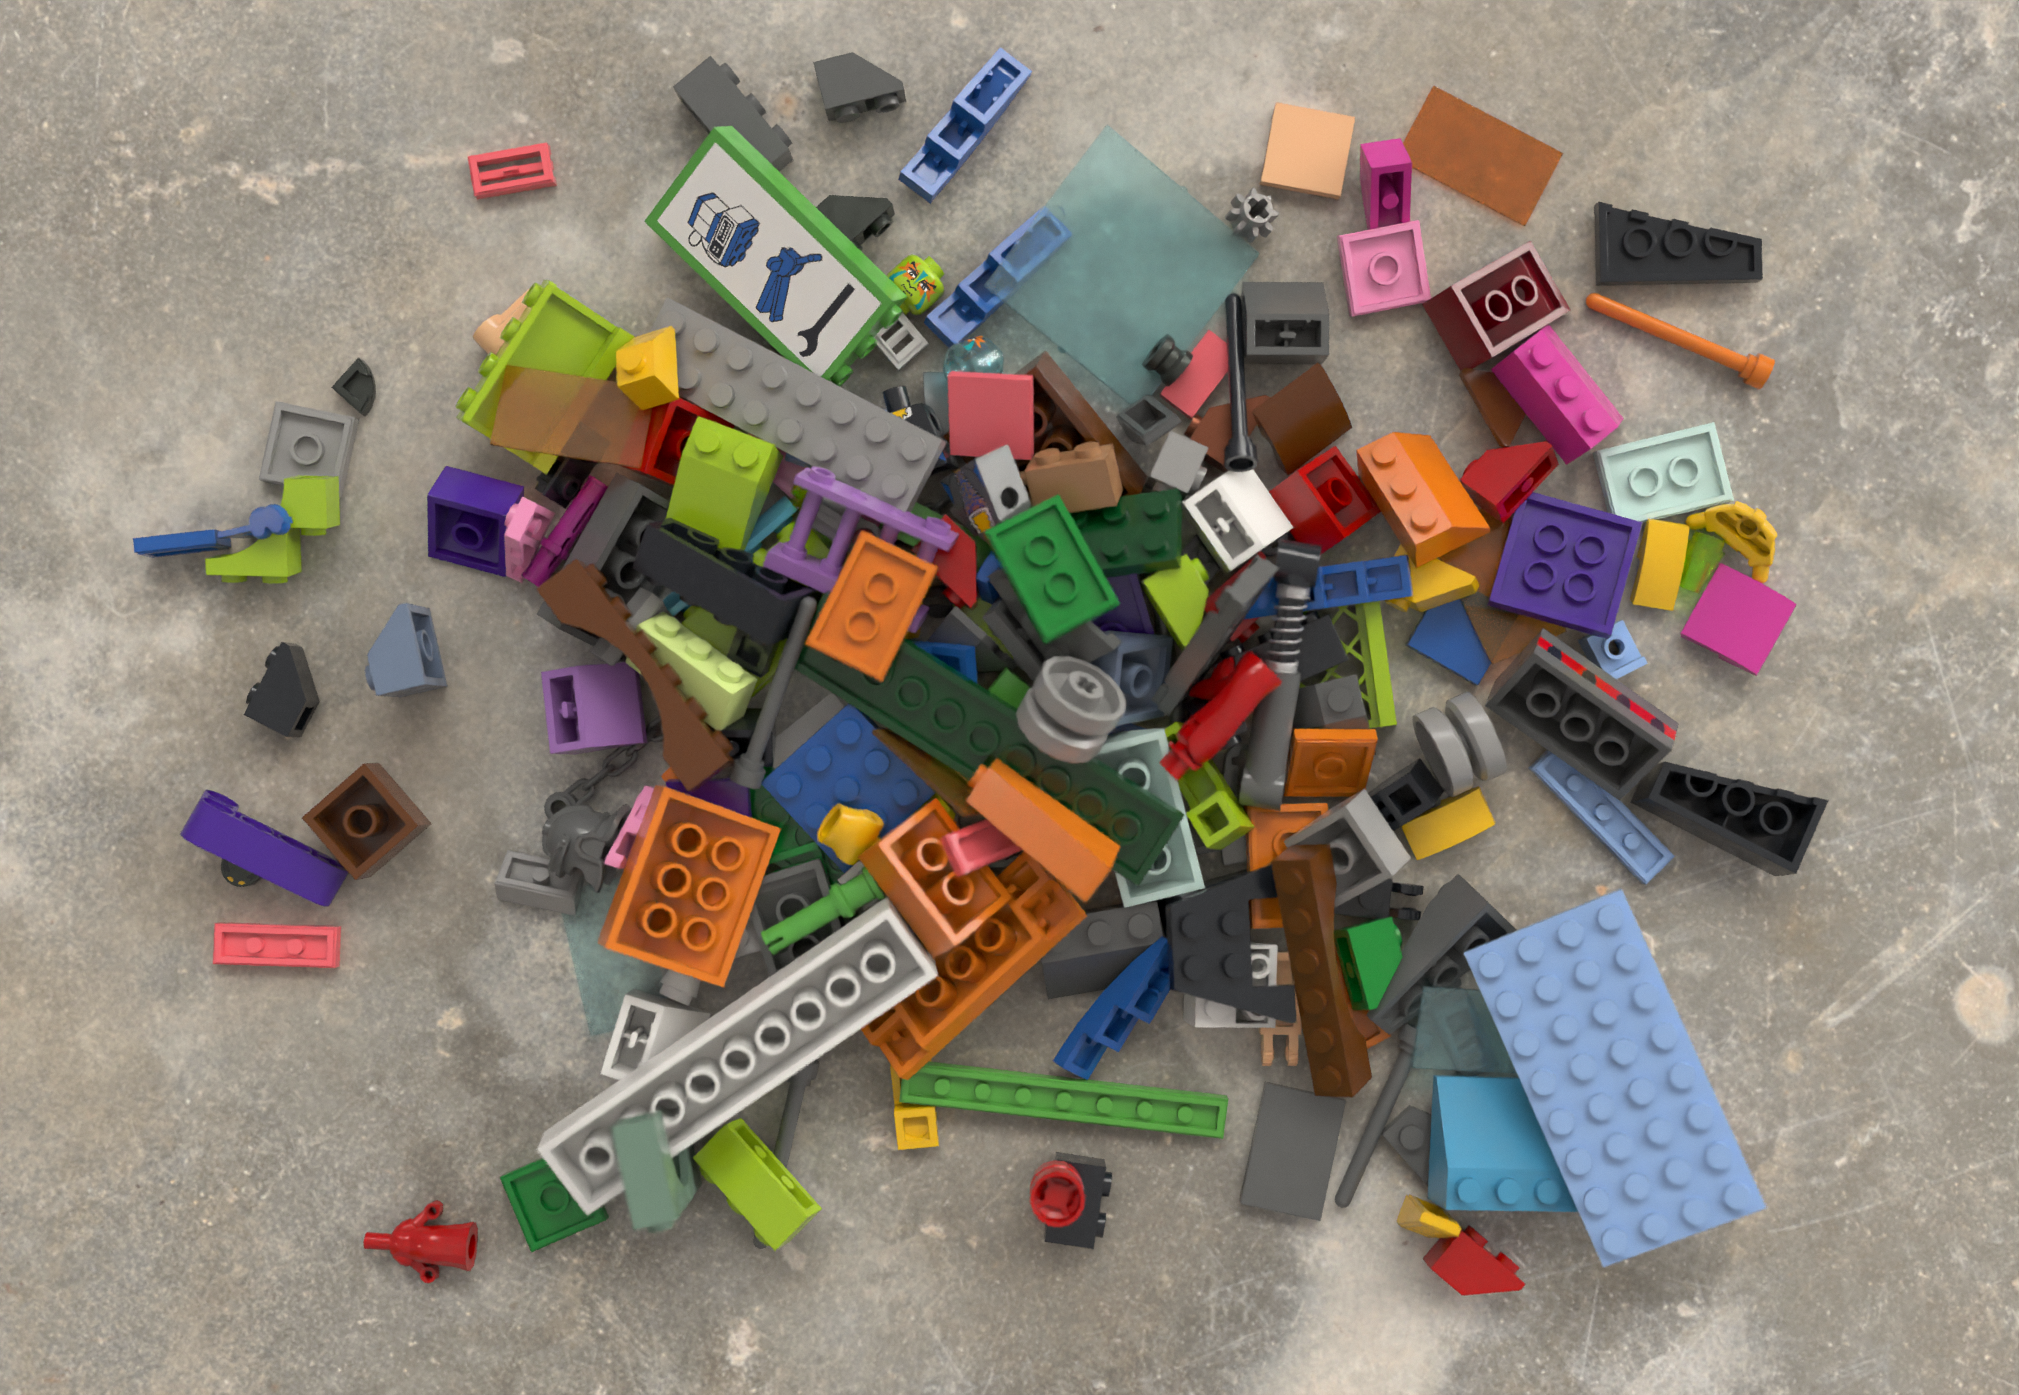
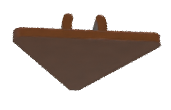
[1459,368,1526,448]

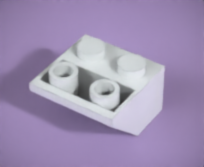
[1182,469,1293,575]
[1183,942,1277,1028]
[600,989,711,1080]

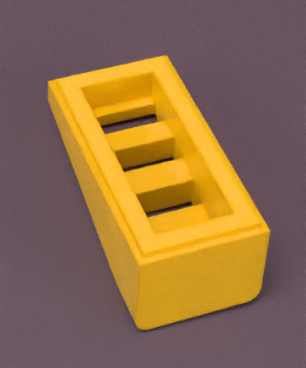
[1397,1194,1461,1238]

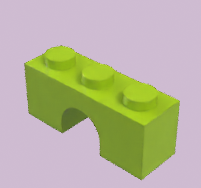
[1164,721,1255,850]

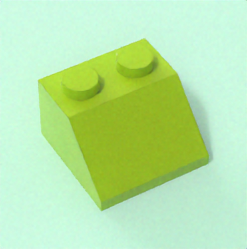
[1139,554,1210,652]

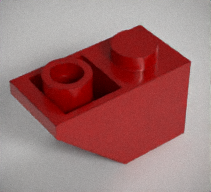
[911,514,978,611]
[1423,1225,1526,1296]

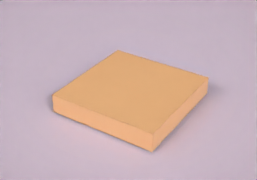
[1260,102,1355,200]

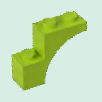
[205,475,340,584]

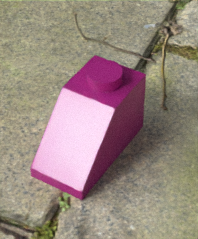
[1360,138,1412,230]

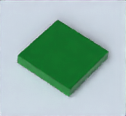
[500,1157,609,1253]

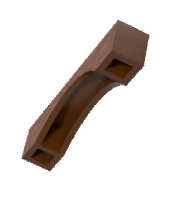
[536,558,734,791]
[1271,844,1372,1098]

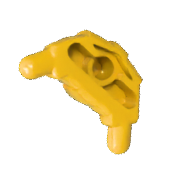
[1685,501,1778,584]

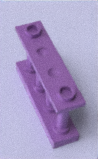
[763,466,959,633]

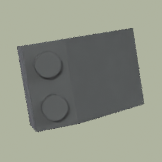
[750,858,846,977]

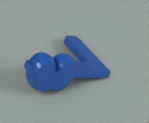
[217,504,293,539]

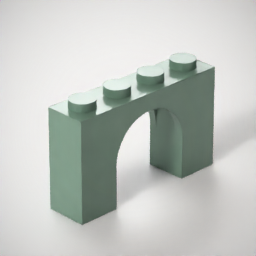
[611,1110,702,1233]

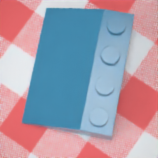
[1427,1075,1578,1212]

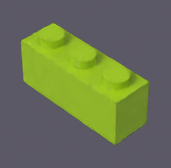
[693,1118,822,1251]

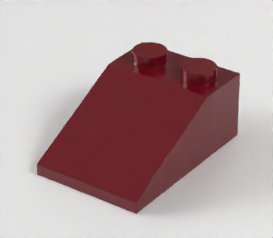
[1422,240,1571,371]

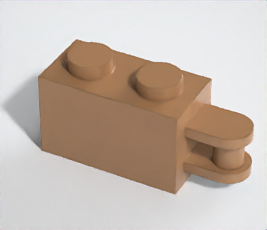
[1019,442,1123,513]

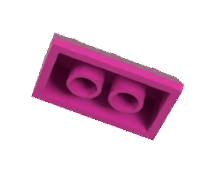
[1491,324,1624,465]

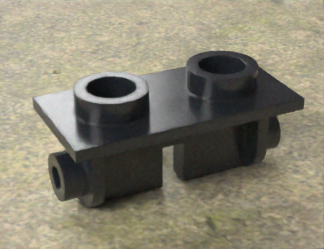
[535,422,611,509]

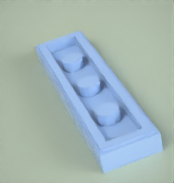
[1529,750,1675,885]

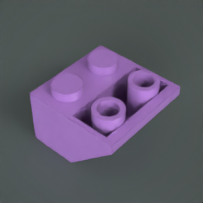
[541,662,647,755]

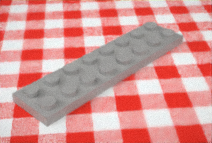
[650,297,947,513]

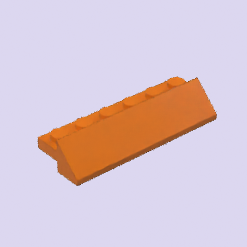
[861,851,1087,1080]

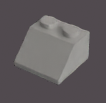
[1284,789,1411,908]

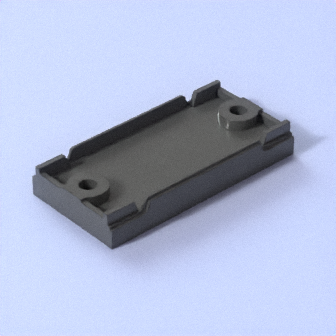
[1151,555,1279,716]

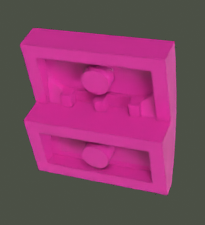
[1681,563,1797,676]

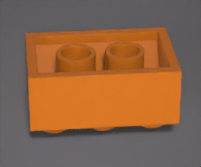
[1356,432,1490,568]
[858,798,1012,957]

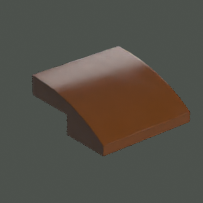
[1252,363,1353,476]

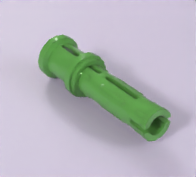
[761,867,886,955]

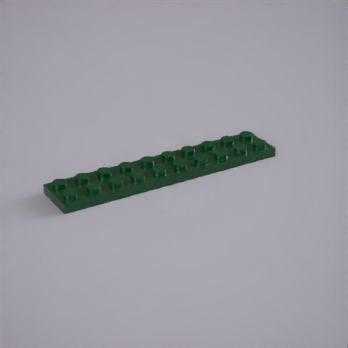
[795,591,1184,886]

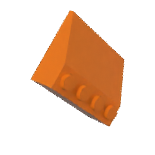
[597,785,781,987]

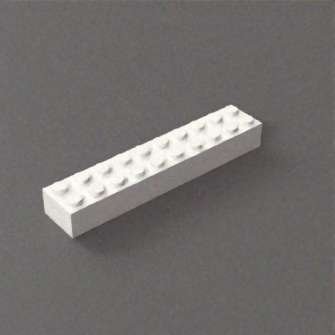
[537,897,938,1216]

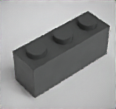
[673,55,793,171]

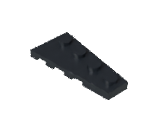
[1594,202,1763,286]

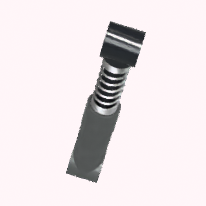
[1239,539,1322,811]

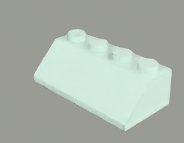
[1095,728,1205,908]

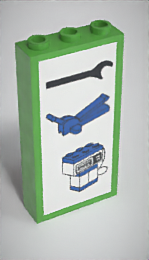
[644,126,908,386]

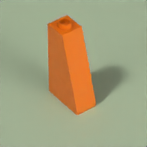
[966,758,1120,902]

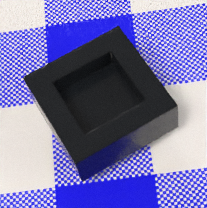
[727,628,780,678]

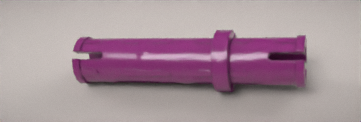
[521,475,608,587]

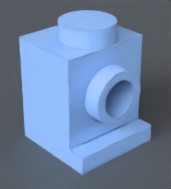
[1578,620,1648,679]

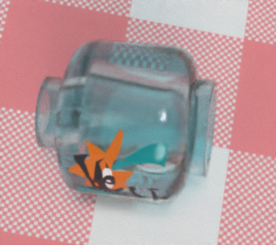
[943,336,1004,382]

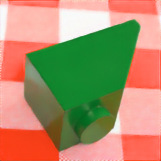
[1334,917,1403,1010]

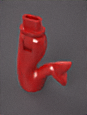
[1159,650,1282,781]

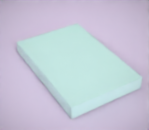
[1593,422,1734,523]

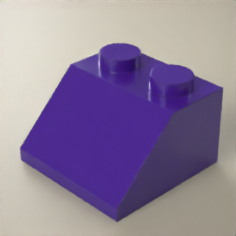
[427,466,524,577]

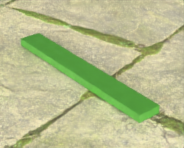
[899,1061,1228,1139]

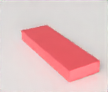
[213,922,341,968]

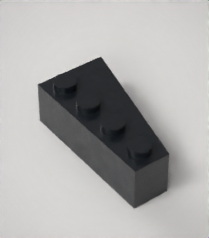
[633,518,823,646]
[1630,762,1829,876]

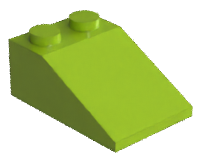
[666,416,783,551]

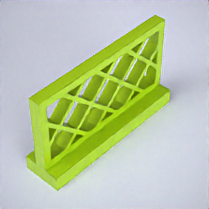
[1299,601,1397,728]

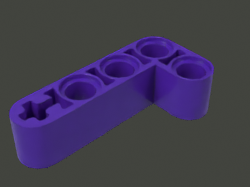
[180,789,349,907]

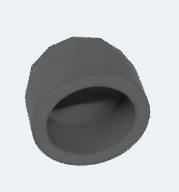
[922,585,954,619]

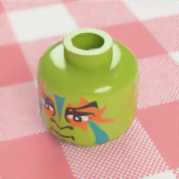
[886,255,945,315]

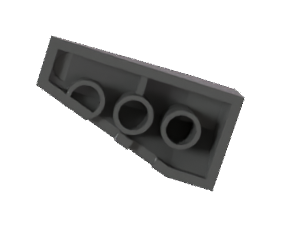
[1367,874,1517,1035]

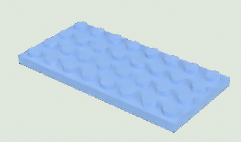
[1464,888,1767,1267]

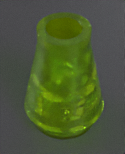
[1679,531,1726,594]

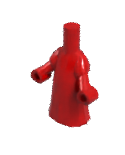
[363,1200,478,1283]

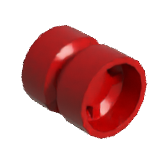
[1030,1160,1085,1227]

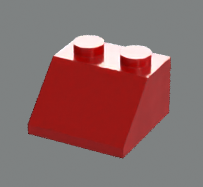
[618,398,735,487]
[1269,445,1381,554]

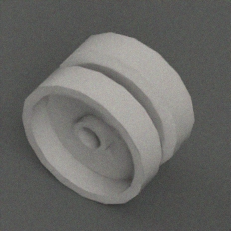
[1016,656,1126,763]
[1412,692,1507,797]

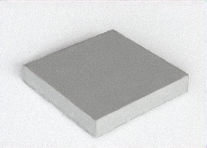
[259,401,359,498]

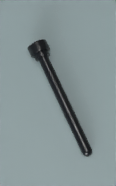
[1224,293,1258,472]

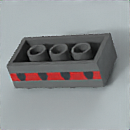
[1485,628,1679,800]

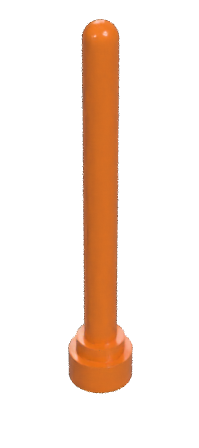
[1586,293,1775,389]

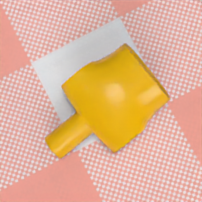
[818,804,884,865]

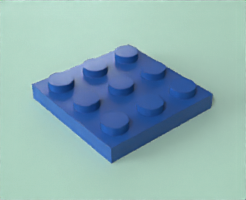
[762,703,937,873]

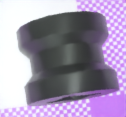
[1142,334,1193,386]

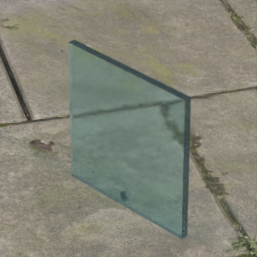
[983,124,1260,405]

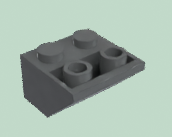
[1241,282,1329,364]

